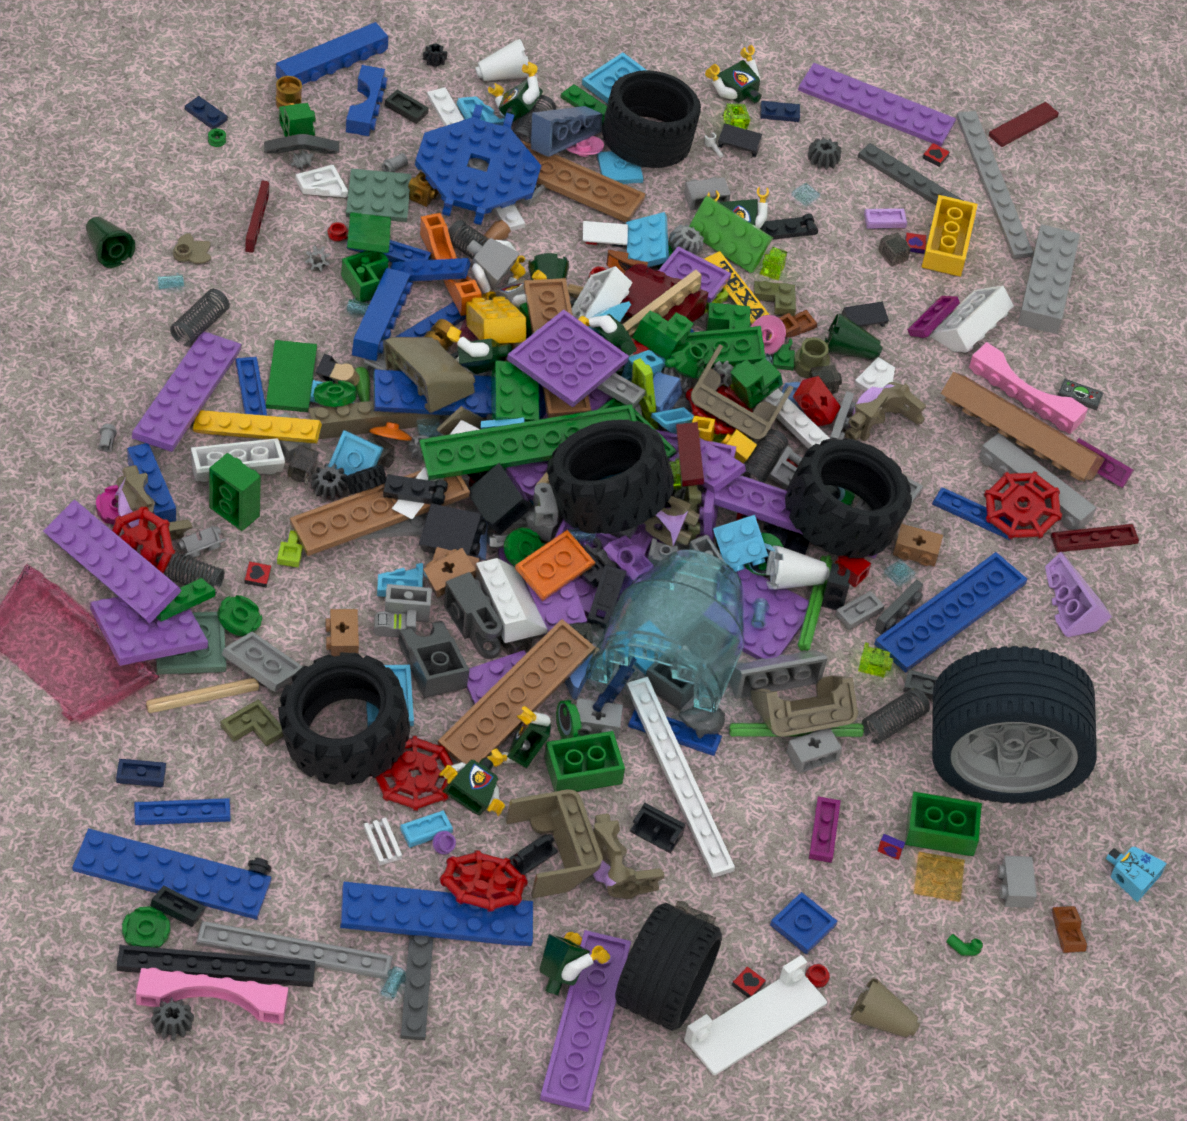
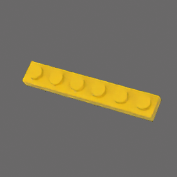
[193,410,322,444]

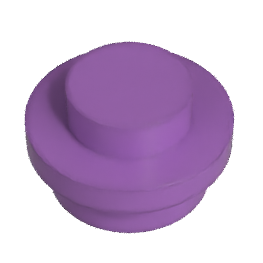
[433,831,456,855]

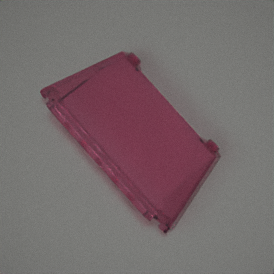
[0,564,160,722]

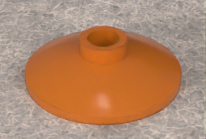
[369,422,412,441]

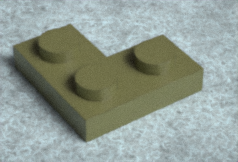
[754,281,796,316]
[683,485,701,544]
[220,699,284,746]

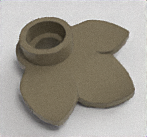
[173,233,211,264]

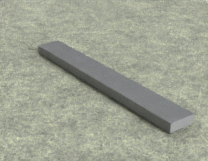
[196,921,393,980]

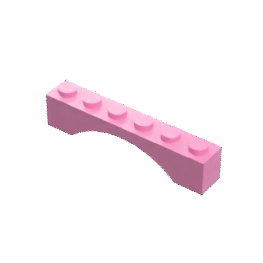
[969,342,1088,434]
[136,968,288,1024]

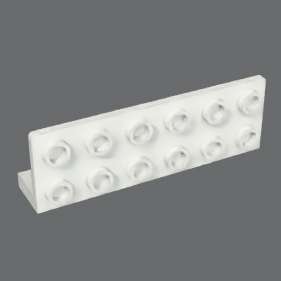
[684,955,827,1076]

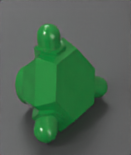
[665,342,704,379]

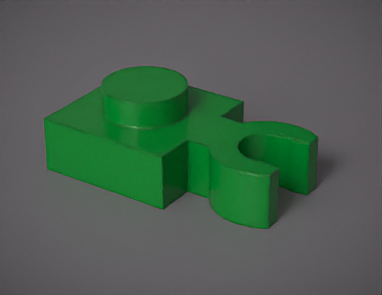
[773,339,795,371]

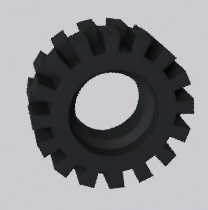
[345,465,387,494]

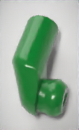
[946,934,983,956]

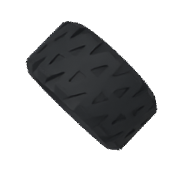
[547,420,675,534]
[785,438,912,558]
[278,652,410,785]

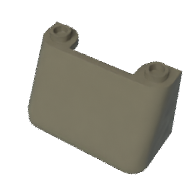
[383,337,475,413]
[750,675,858,737]

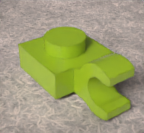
[277,530,303,568]

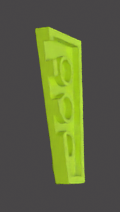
[632,358,658,430]

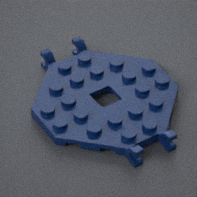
[415,104,541,225]

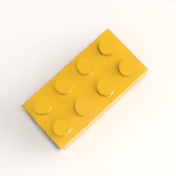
[921,195,978,277]
[466,296,526,344]

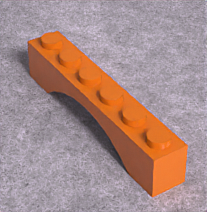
[420,213,482,316]

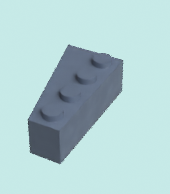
[531,106,603,157]

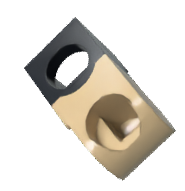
[316,354,360,386]

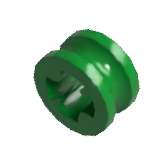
[208,128,226,147]

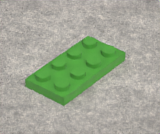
[689,196,773,273]

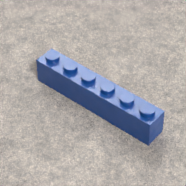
[276,22,389,85]
[352,268,413,361]

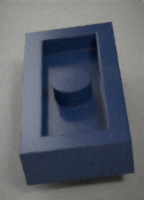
[185,96,228,129]
[760,101,800,122]
[116,758,166,787]

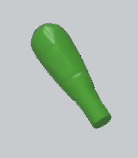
[355,367,370,402]

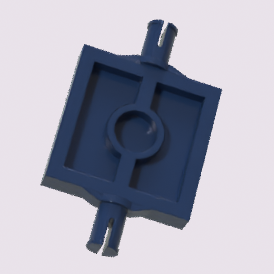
[592,654,637,712]

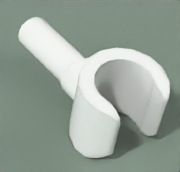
[704,132,724,158]

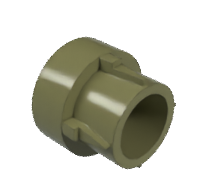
[794,337,830,379]

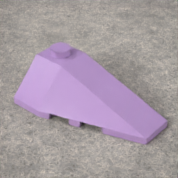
[1045,552,1112,637]

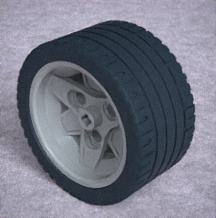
[932,646,1097,804]

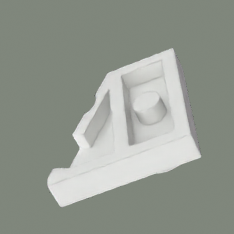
[295,165,348,198]
[854,357,895,392]

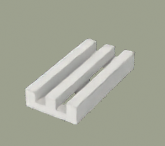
[364,818,402,866]

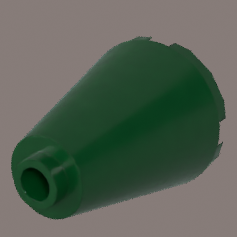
[86,216,136,268]
[528,253,569,280]
[825,313,883,360]

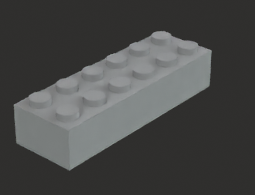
[1017,224,1080,334]

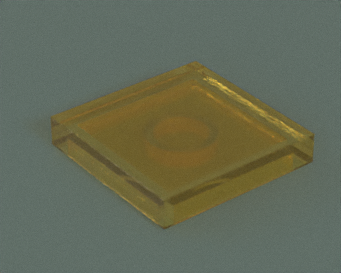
[913,852,965,902]

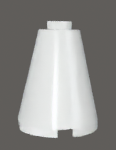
[475,39,529,81]
[766,546,830,590]

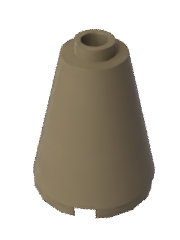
[850,977,920,1038]

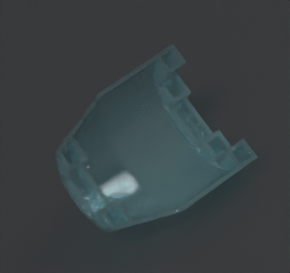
[586,550,744,713]

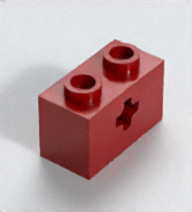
[793,376,841,427]

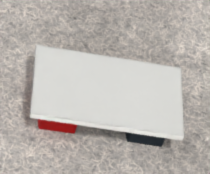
[583,221,628,247]

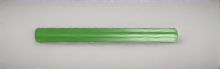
[797,555,833,651]
[729,723,864,737]

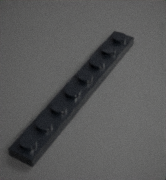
[117,945,315,987]

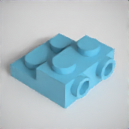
[713,515,768,573]

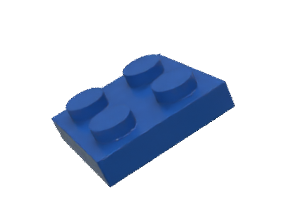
[770,892,838,954]

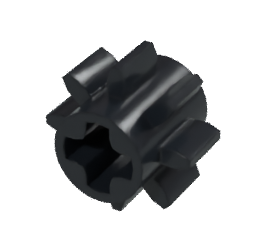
[423,43,448,68]

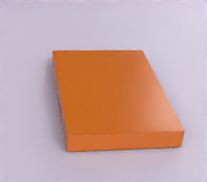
[515,530,595,601]

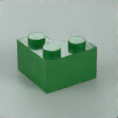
[279,103,316,137]
[341,251,389,304]
[706,302,750,331]
[632,310,694,359]
[730,358,783,410]

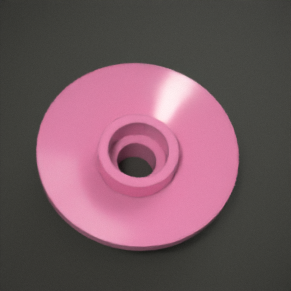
[566,136,604,157]
[751,315,786,356]

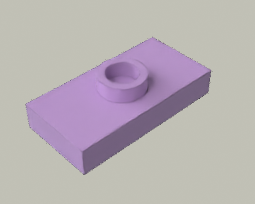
[864,209,907,229]

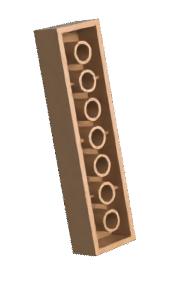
[940,372,1105,482]

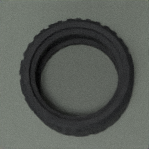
[602,70,701,168]
[615,903,722,1031]

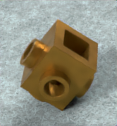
[408,171,439,207]

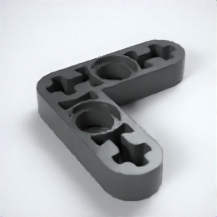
[264,134,340,154]

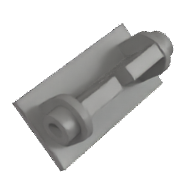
[177,526,226,558]

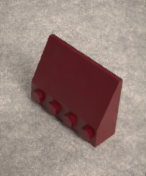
[620,263,709,322]

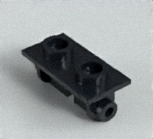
[508,834,558,875]

